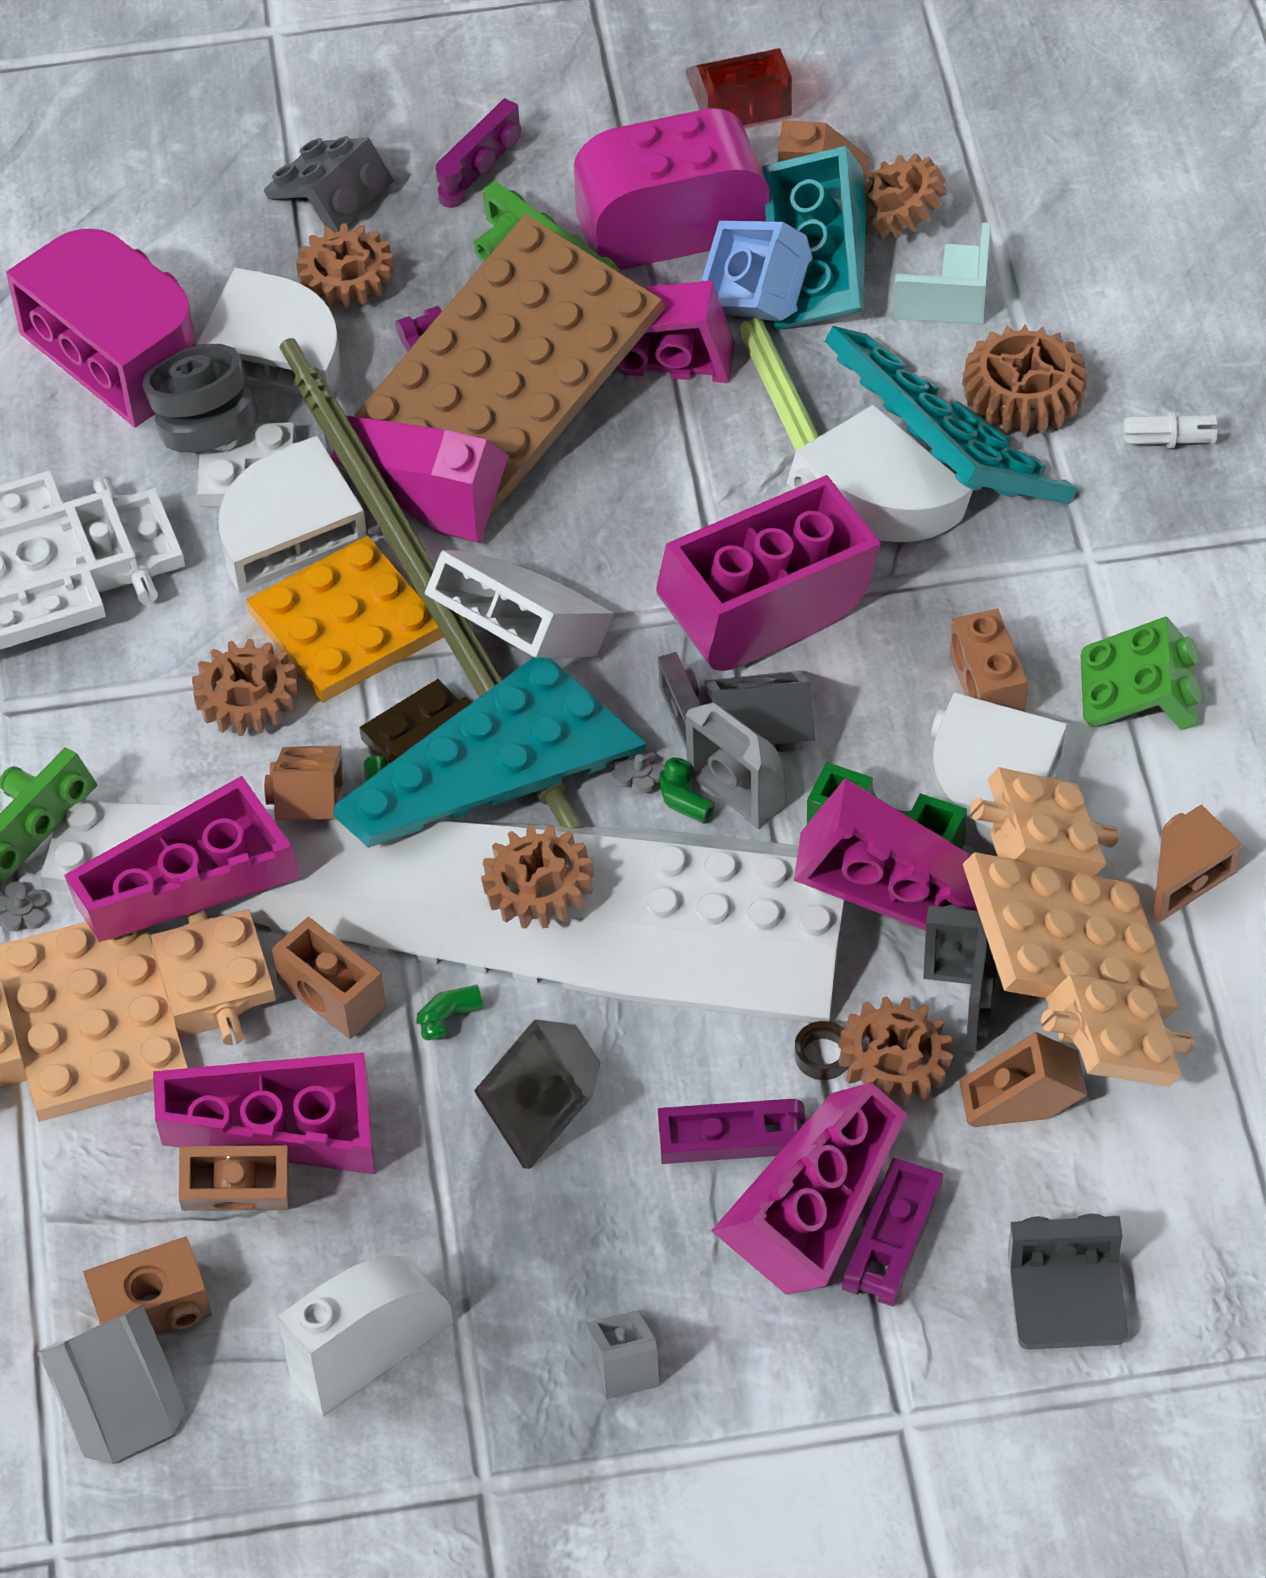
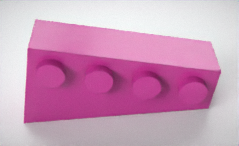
[616,280,735,383]
[64,776,301,942]
[794,778,978,931]
[153,1052,375,1174]
[711,1082,907,1295]

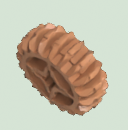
[962,324,1088,437]

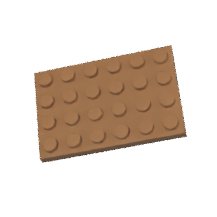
[354,214,665,516]

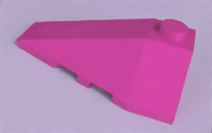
[331,415,509,544]

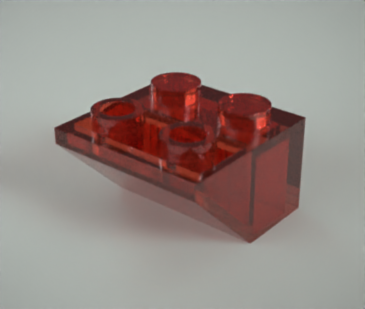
[686,48,792,125]

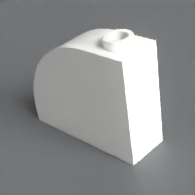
[197,267,341,396]
[786,405,973,542]
[218,435,367,593]
[424,550,614,658]
[931,692,1067,857]
[277,1256,454,1416]

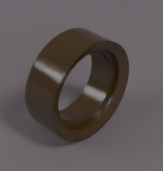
[795,1021,848,1080]

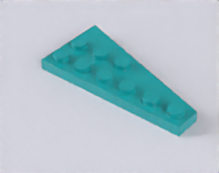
[824,326,1078,504]
[333,657,647,848]

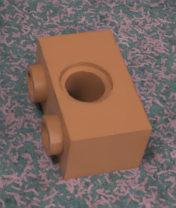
[272,916,386,1039]
[179,1145,289,1211]
[83,1236,212,1334]

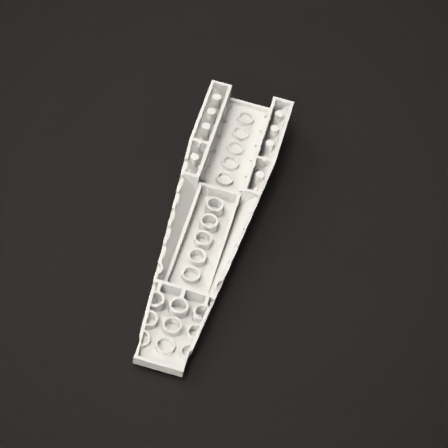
[40,799,846,1023]

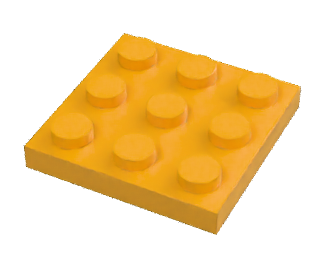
[246,535,443,703]

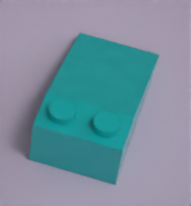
[762,146,866,331]

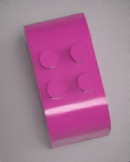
[574,108,769,270]
[6,229,196,428]
[656,475,881,671]

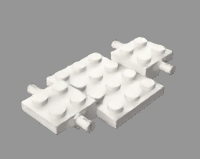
[0,470,185,650]

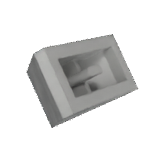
[586,1310,659,1399]

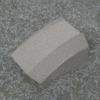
[686,702,786,830]
[37,1305,186,1464]

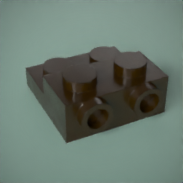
[359,679,471,765]

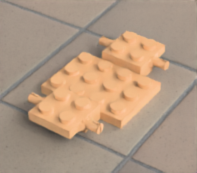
[963,767,1194,1087]
[0,909,276,1122]

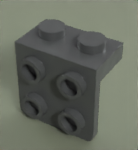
[264,136,394,232]
[923,905,997,1051]
[1008,1213,1128,1350]

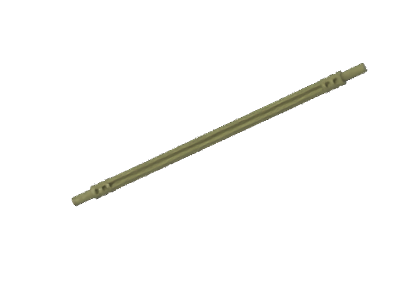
[279,338,584,828]

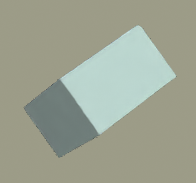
[893,222,991,324]

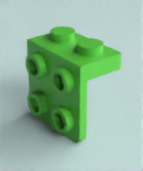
[1080,616,1202,730]

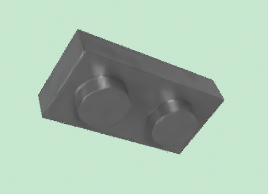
[658,652,700,749]

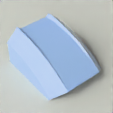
[701,221,813,321]

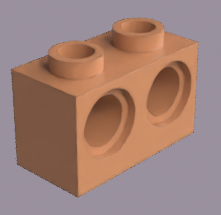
[950,608,1028,712]
[264,745,344,820]

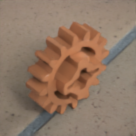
[864,153,947,239]
[296,223,395,309]
[192,639,299,736]
[481,825,594,929]
[838,996,953,1106]

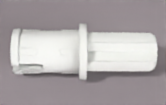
[1122,411,1217,448]

